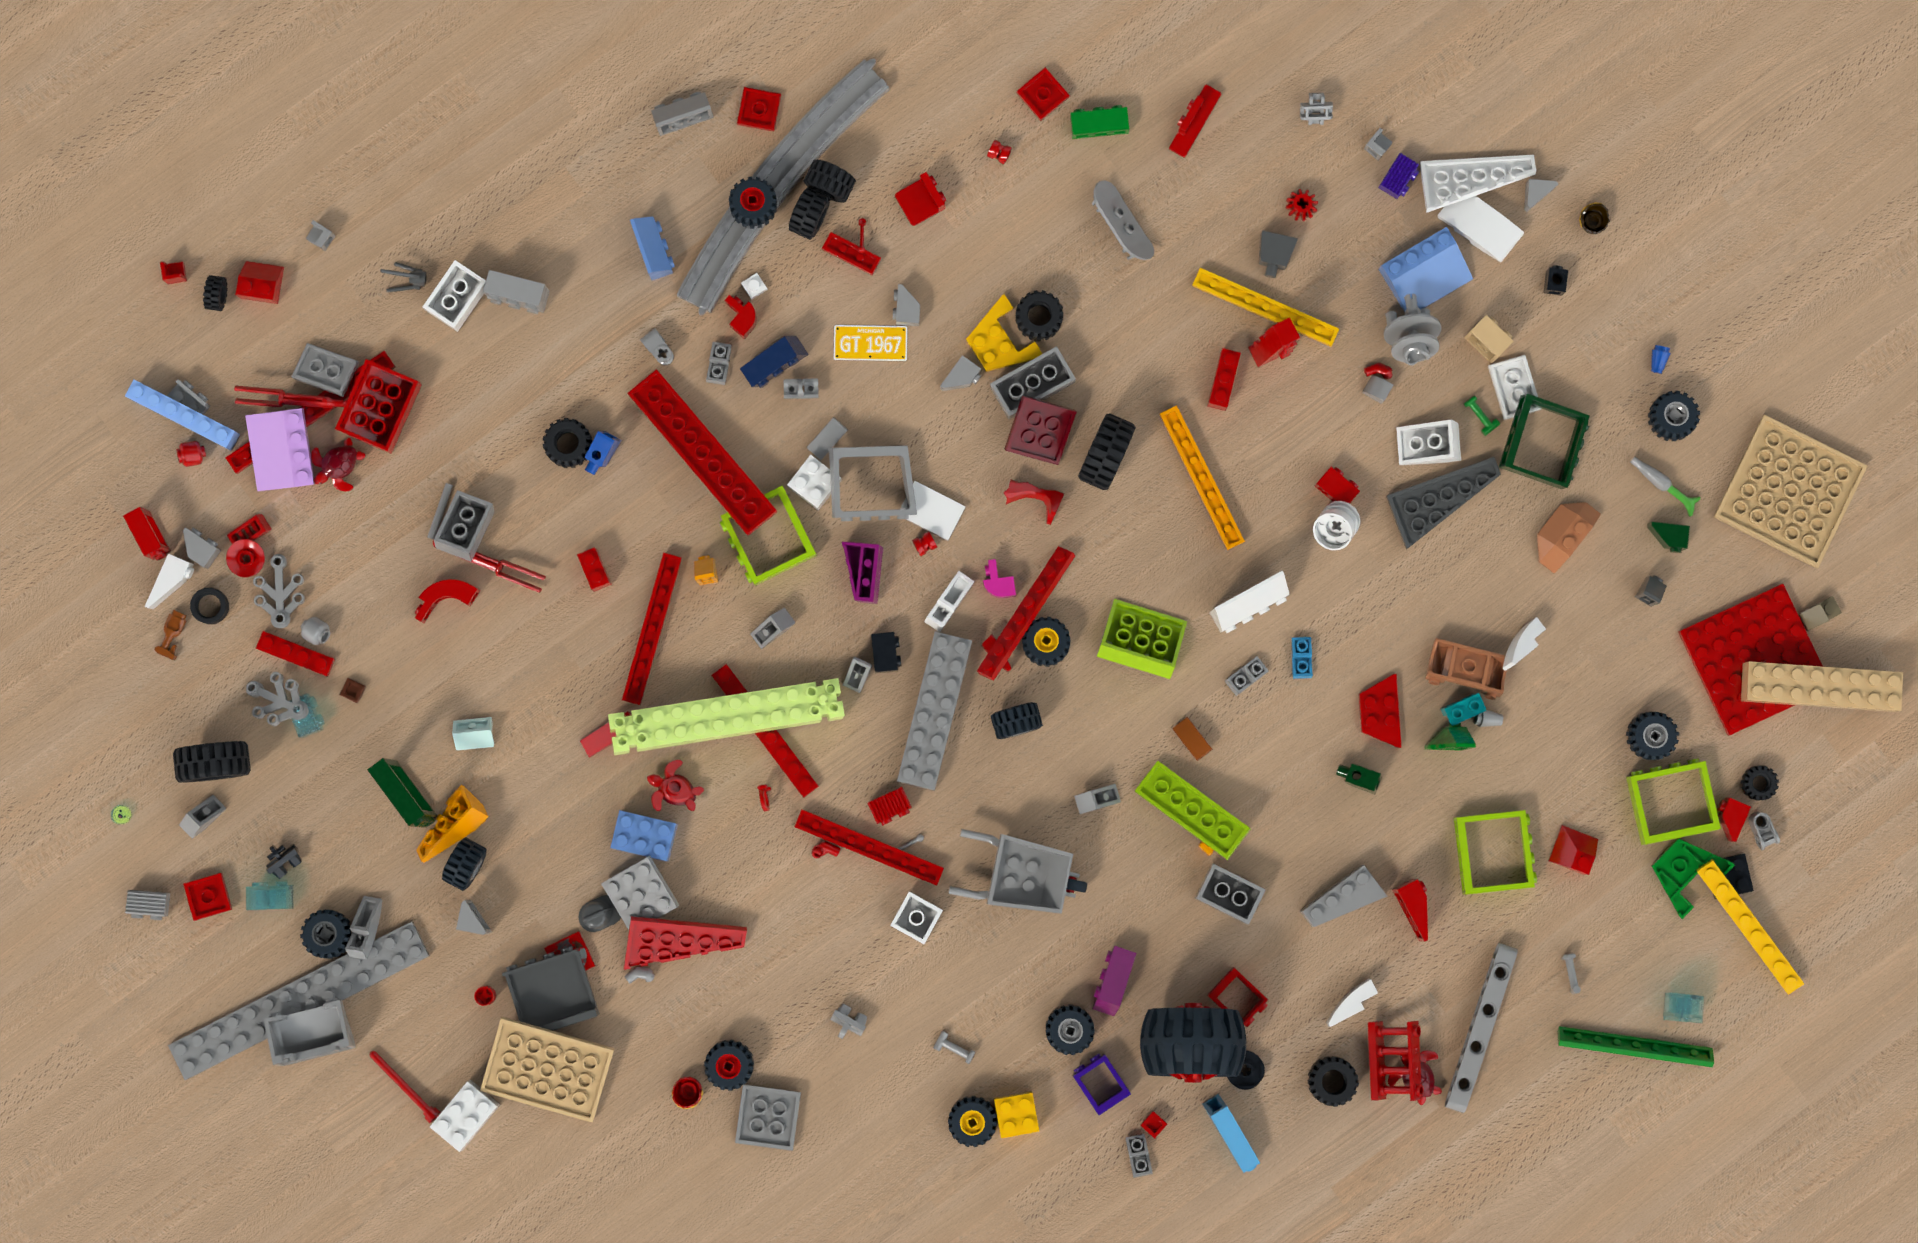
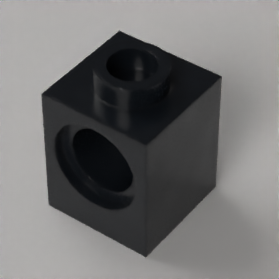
[1543,265,1568,296]

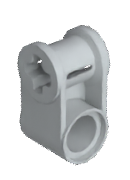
[640,328,674,365]
[1748,812,1780,850]

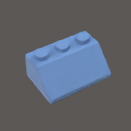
[630,217,675,281]

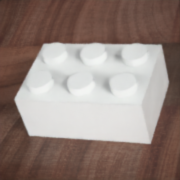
[423,260,486,332]
[430,1080,500,1152]

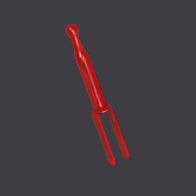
[234,385,348,408]
[433,540,546,593]

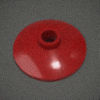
[226,539,265,577]

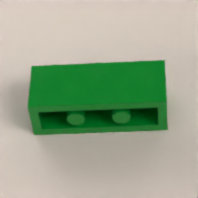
[1070,105,1130,139]

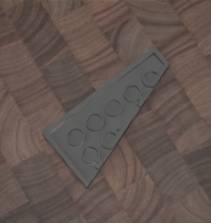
[1386,457,1501,550]

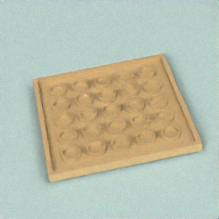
[1713,415,1868,568]

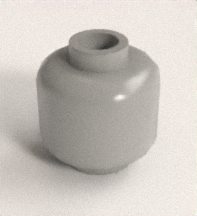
[301,617,330,645]

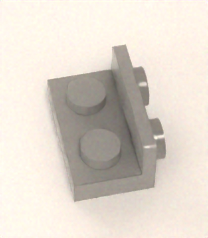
[167,379,210,414]

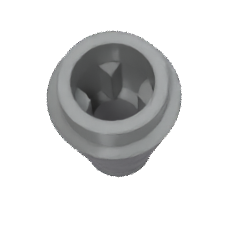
[1473,710,1503,727]

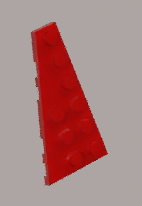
[624,916,747,970]

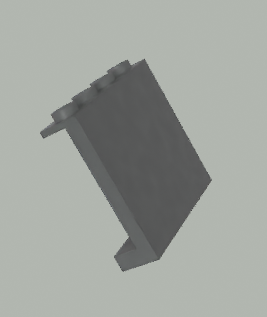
[502,946,600,1031]

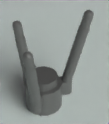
[380,262,427,292]

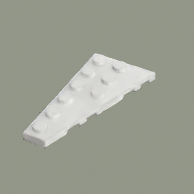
[1420,155,1536,213]

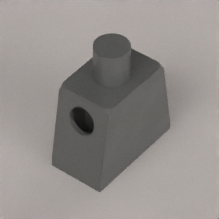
[1259,230,1298,278]

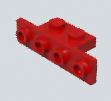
[1169,84,1222,158]

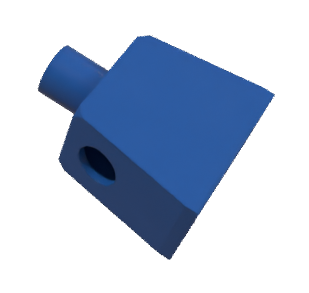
[585,431,621,475]

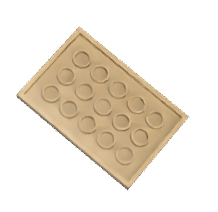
[480,1017,615,1123]

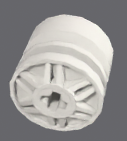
[1313,501,1361,550]

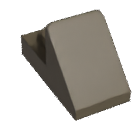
[1798,596,1842,631]

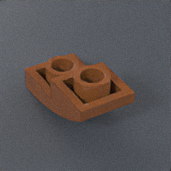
[1172,717,1213,761]

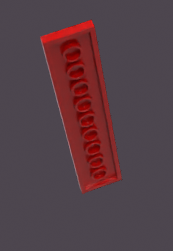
[627,369,777,536]

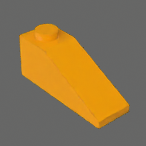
[694,555,719,585]

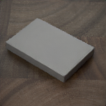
[291,343,359,397]

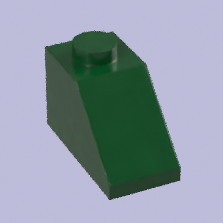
[1647,522,1690,553]

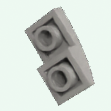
[706,342,732,385]
[807,417,848,460]
[1225,656,1269,696]
[1125,1134,1153,1178]

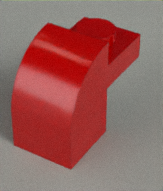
[724,295,757,339]

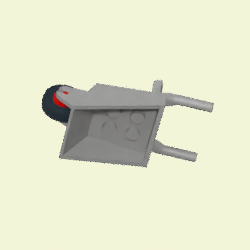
[949,829,1087,914]

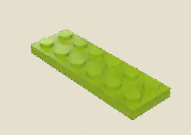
[1135,761,1251,860]

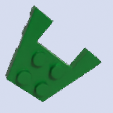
[1651,838,1735,919]

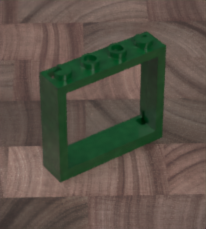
[1498,394,1590,489]
[367,758,437,828]

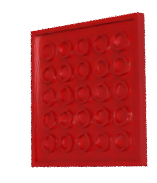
[1678,584,1823,736]

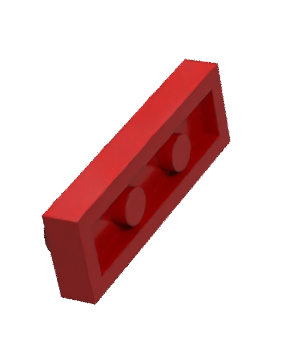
[822,232,881,276]

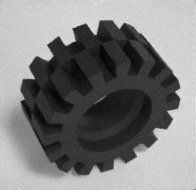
[203,275,228,311]
[1741,766,1779,801]

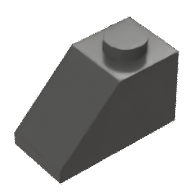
[1635,575,1667,607]

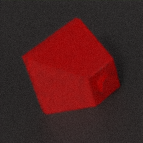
[1548,825,1598,875]

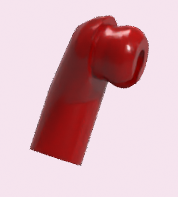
[1364,363,1393,379]
[811,842,841,859]

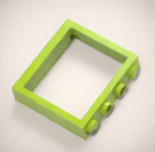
[720,485,817,586]
[1626,758,1721,845]
[1453,810,1537,895]

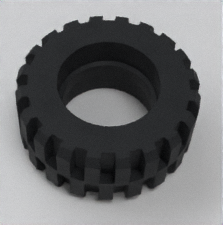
[1078,413,1136,490]
[173,741,251,783]

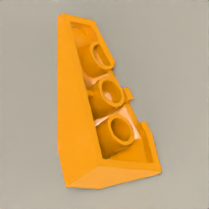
[416,785,489,863]

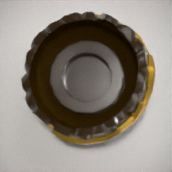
[1579,202,1610,234]

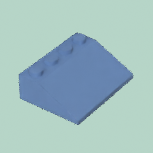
[1378,227,1473,312]

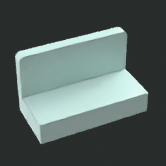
[452,717,494,750]

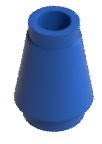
[1651,345,1671,374]

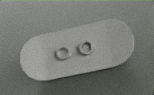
[1092,180,1154,260]

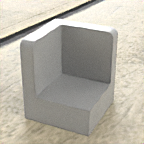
[1364,128,1392,161]
[306,220,335,251]

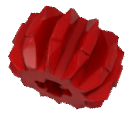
[1285,189,1318,222]

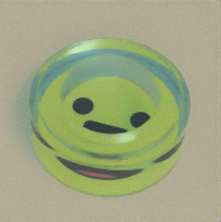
[111,805,132,825]

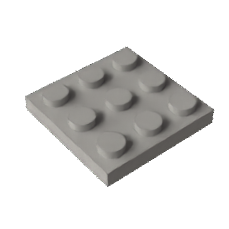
[601,856,679,930]
[735,1084,801,1151]

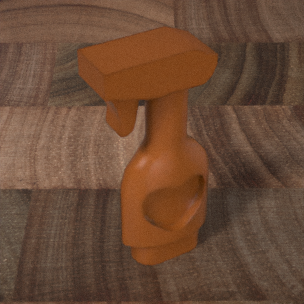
[154,610,187,661]

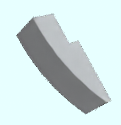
[345,896,382,960]

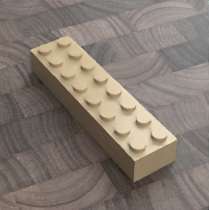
[1741,662,1903,712]

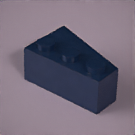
[740,336,809,388]

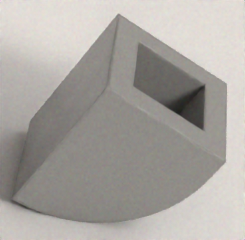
[1362,376,1393,404]

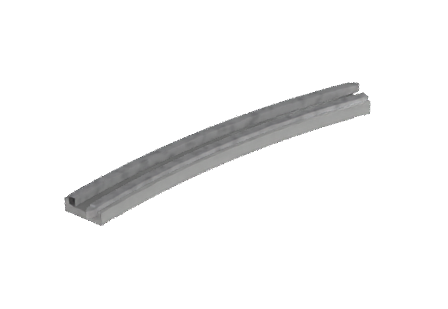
[677,59,889,316]

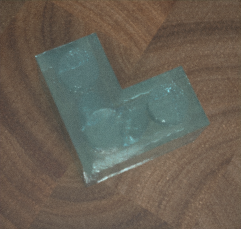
[246,882,294,910]

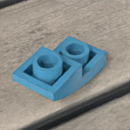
[1292,637,1313,679]

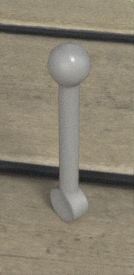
[897,834,924,850]

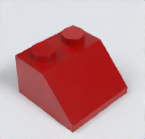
[235,261,284,304]

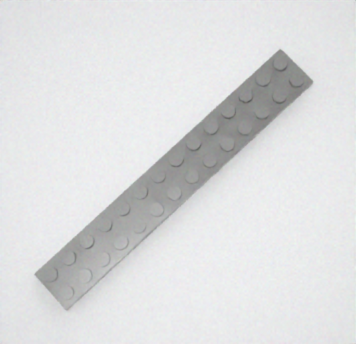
[168,921,430,1080]

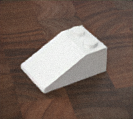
[1396,420,1461,465]

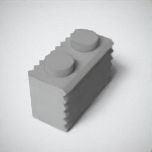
[125,890,170,920]

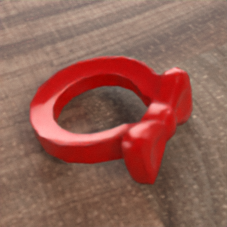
[757,784,771,812]

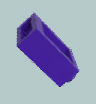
[1072,1053,1131,1115]

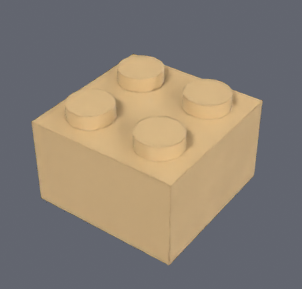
[1464,315,1514,364]

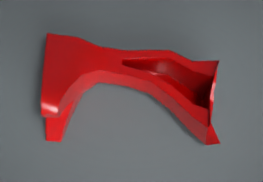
[1003,479,1065,525]

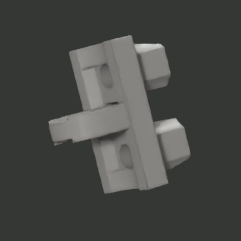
[784,379,819,399]
[830,1004,867,1039]

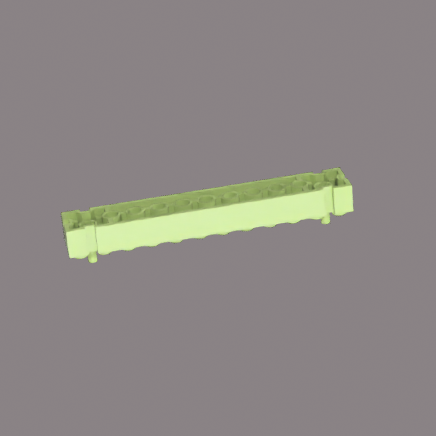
[608,678,845,755]

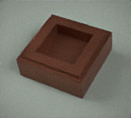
[339,678,366,703]

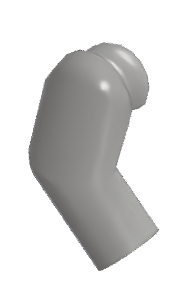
[625,966,655,983]

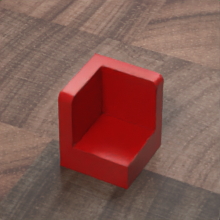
[160,261,187,285]

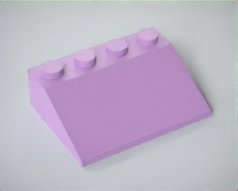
[245,408,315,491]

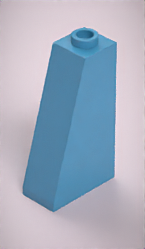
[1202,1094,1260,1173]

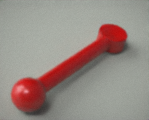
[858,218,866,254]

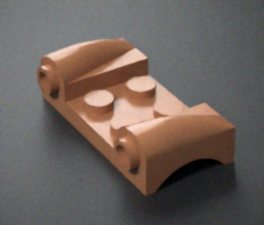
[1425,638,1507,700]

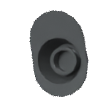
[578,895,621,932]

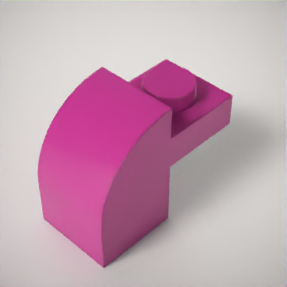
[983,559,1016,598]

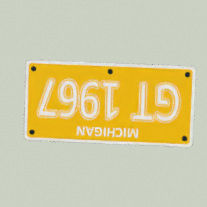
[834,325,907,361]

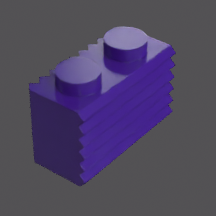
[1378,153,1419,199]

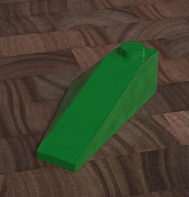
[1424,723,1476,751]

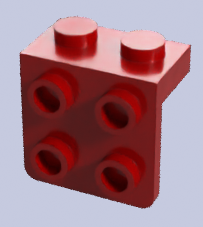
[895,172,947,226]

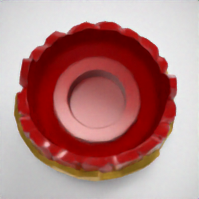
[672,1076,703,1109]

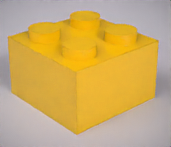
[994,1091,1040,1139]

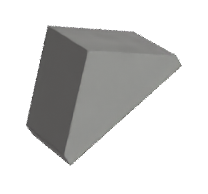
[1524,179,1558,212]
[843,657,872,693]

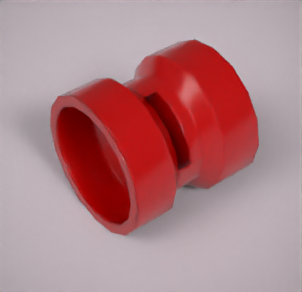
[987,139,1012,165]
[912,531,938,557]
[474,986,496,1006]

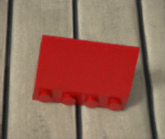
[335,359,422,454]

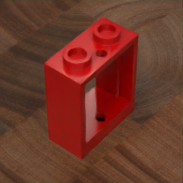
[123,507,171,561]
[1207,967,1268,1027]

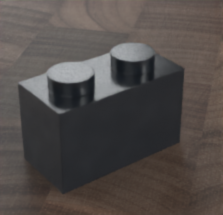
[871,632,902,674]

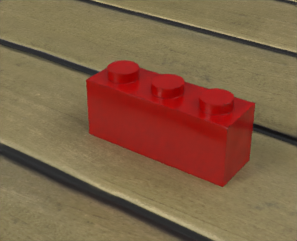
[1207,348,1241,411]

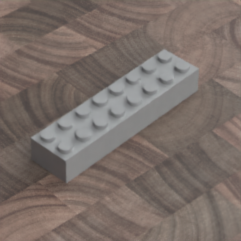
[897,631,972,791]

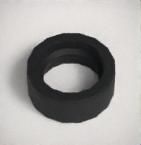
[190,588,229,624]

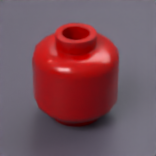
[176,441,206,467]

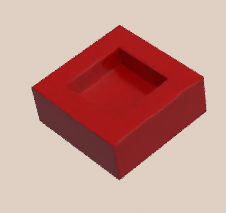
[1140,1111,1168,1139]

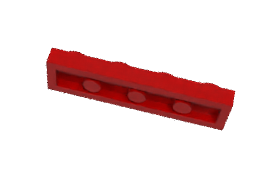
[255,631,335,677]

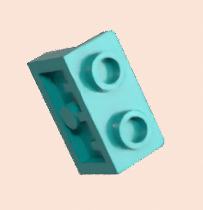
[1440,693,1486,726]

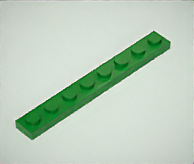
[1557,1026,1714,1068]

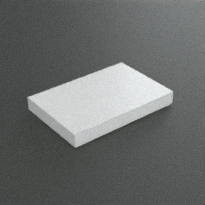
[1488,355,1541,420]
[900,481,965,541]

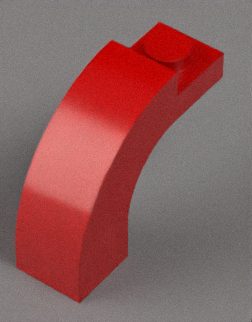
[415,579,480,623]

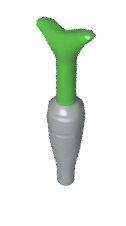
[1630,457,1701,517]

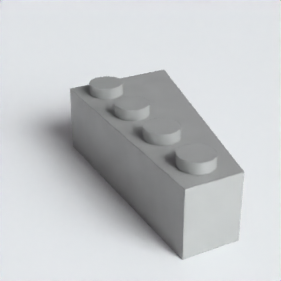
[1300,865,1387,927]

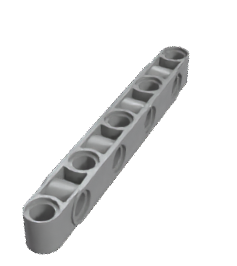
[1445,943,1518,1113]

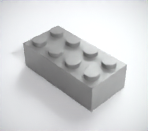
[990,346,1076,420]

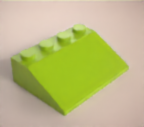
[1097,599,1187,679]

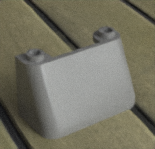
[264,997,356,1066]

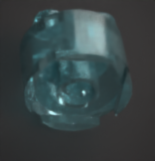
[1663,993,1704,1024]

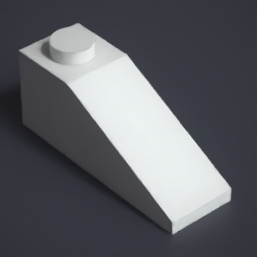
[145,554,194,609]

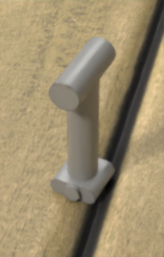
[1561,954,1581,994]
[933,1031,975,1064]

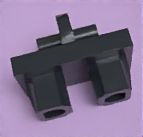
[266,844,302,879]

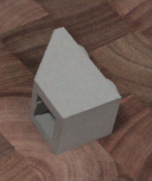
[893,284,920,326]
[183,527,221,569]

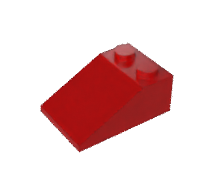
[1392,879,1428,942]

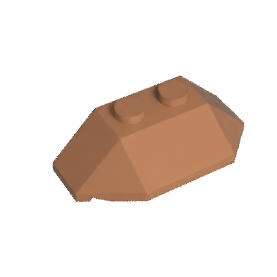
[1537,502,1601,574]

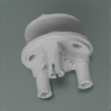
[1384,294,1441,366]

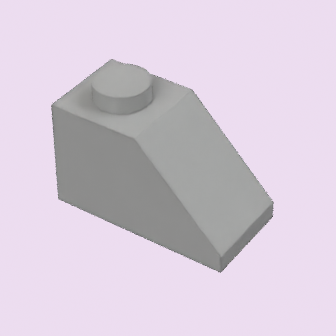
[940,355,982,391]
[750,608,795,649]
[1075,784,1121,814]
[179,795,226,839]

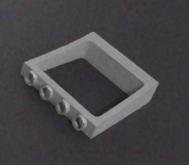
[829,446,917,521]

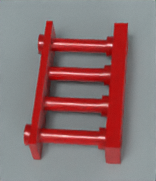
[1368,1021,1424,1101]

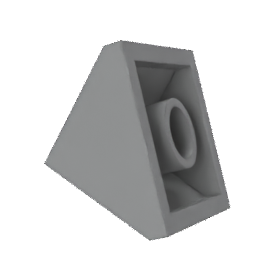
[456,900,492,935]

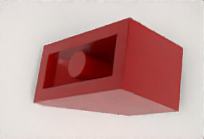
[1718,797,1751,842]

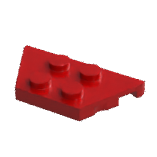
[1358,674,1402,748]

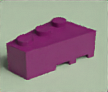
[842,542,883,604]
[1092,946,1137,1016]

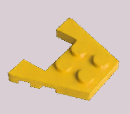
[966,294,1043,372]

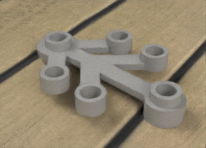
[253,554,305,629]
[246,672,309,726]

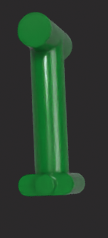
[1464,396,1500,436]

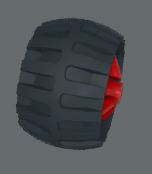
[1140,1003,1246,1083]

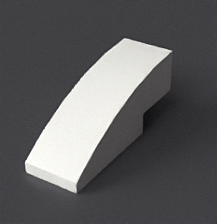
[924,571,974,632]
[1503,617,1546,671]
[1326,979,1378,1027]

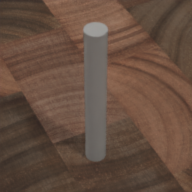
[427,483,453,540]

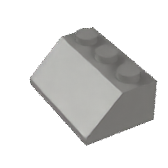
[651,92,714,136]

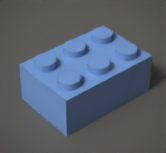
[610,810,678,861]

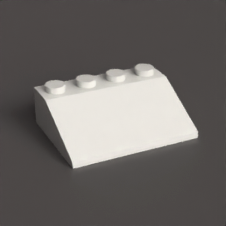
[1210,571,1289,633]

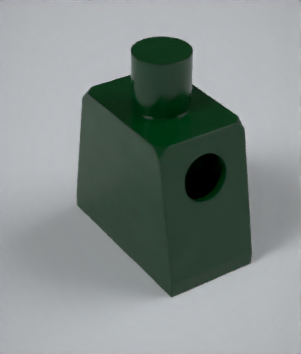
[1336,764,1382,795]

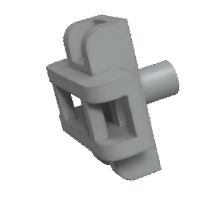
[1300,93,1333,125]

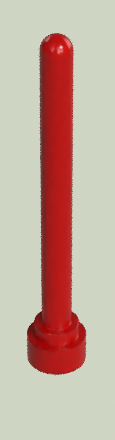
[369,1051,441,1124]

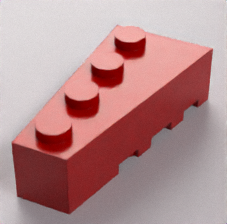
[1248,317,1300,367]

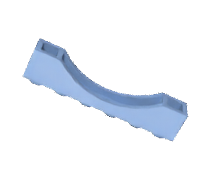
[125,380,240,451]

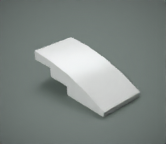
[1438,196,1524,263]

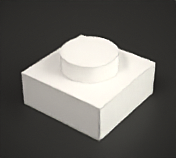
[741,273,768,300]

